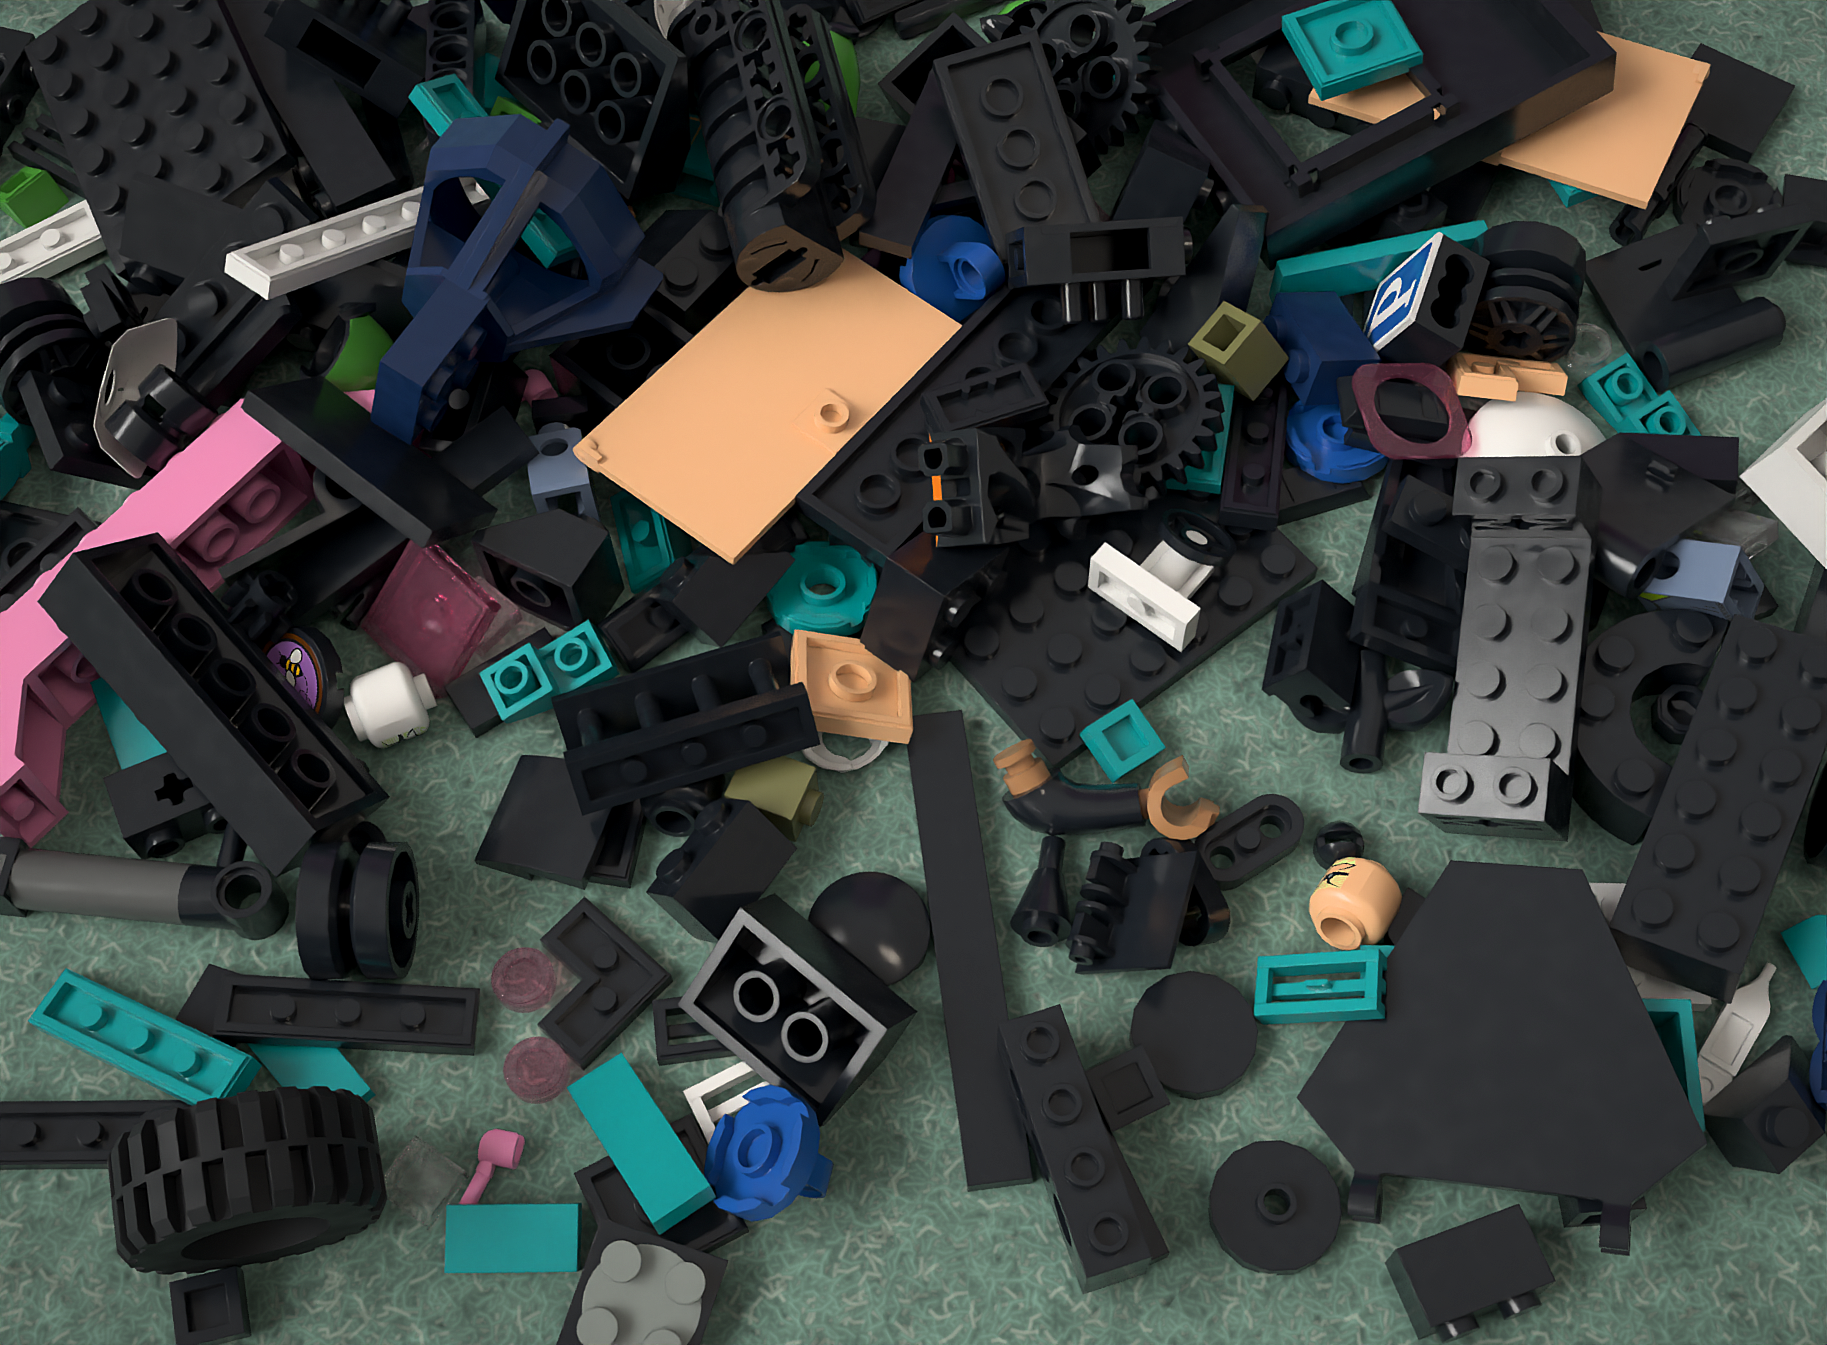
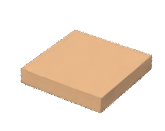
[790,629,913,744]

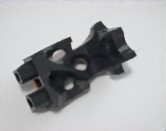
[918,425,1149,548]

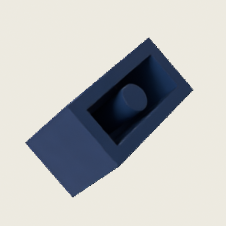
[1263,291,1381,406]

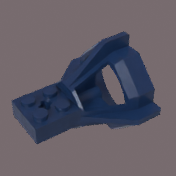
[370,114,664,446]

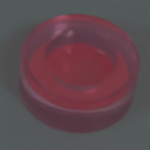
[491,947,557,1013]
[503,1036,570,1104]

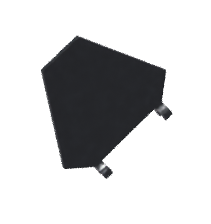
[1296,860,1707,1256]

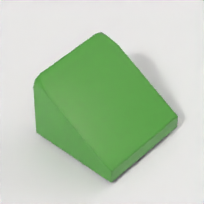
[0,166,69,229]

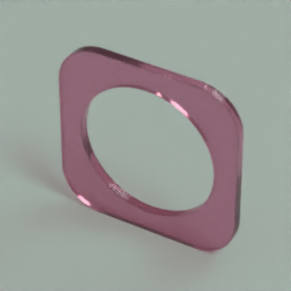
[1352,363,1472,459]

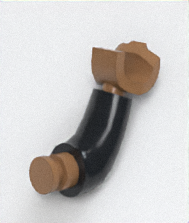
[993,739,1220,840]

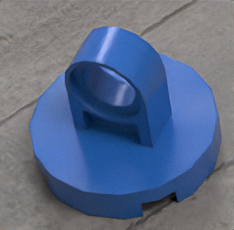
[899,215,1005,323]
[704,1085,834,1222]

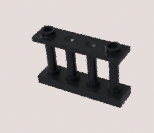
[551,631,821,816]

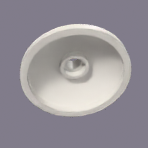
[1460,391,1606,457]

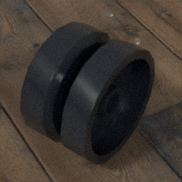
[295,842,419,980]

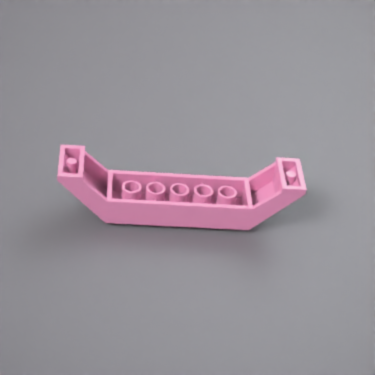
[0,389,432,848]

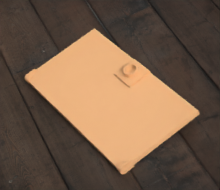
[1308,31,1711,210]
[573,247,962,565]

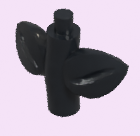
[1288,645,1454,774]

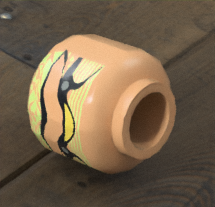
[1309,857,1402,950]

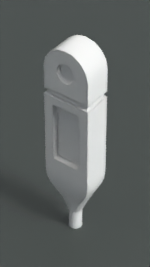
[1697,963,1777,1106]

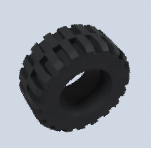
[107,1086,387,1275]

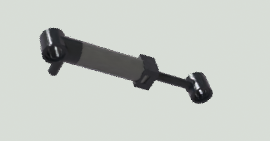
[0,823,289,940]

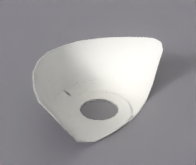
[93,318,177,478]

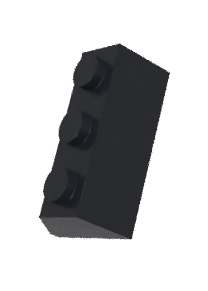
[678,893,918,1127]

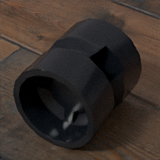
[104,363,219,472]

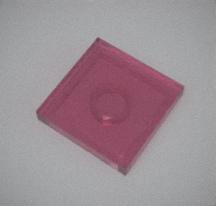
[360,540,501,699]

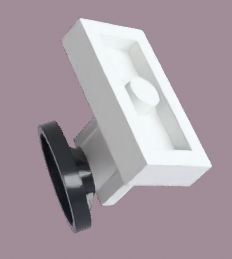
[1088,509,1236,652]

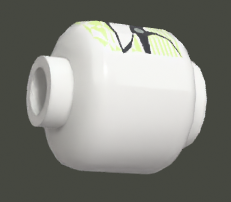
[344,662,437,748]

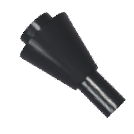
[1010,835,1072,947]

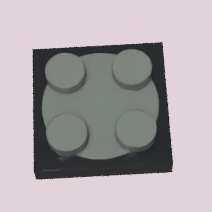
[556,1217,729,1345]

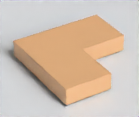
[1447,352,1568,402]

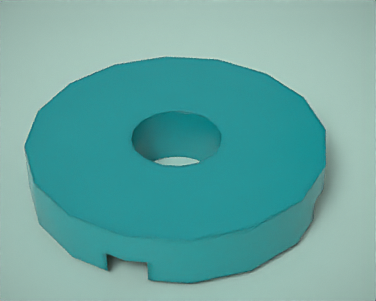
[766,541,879,637]

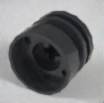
[1464,221,1586,363]
[0,277,114,427]

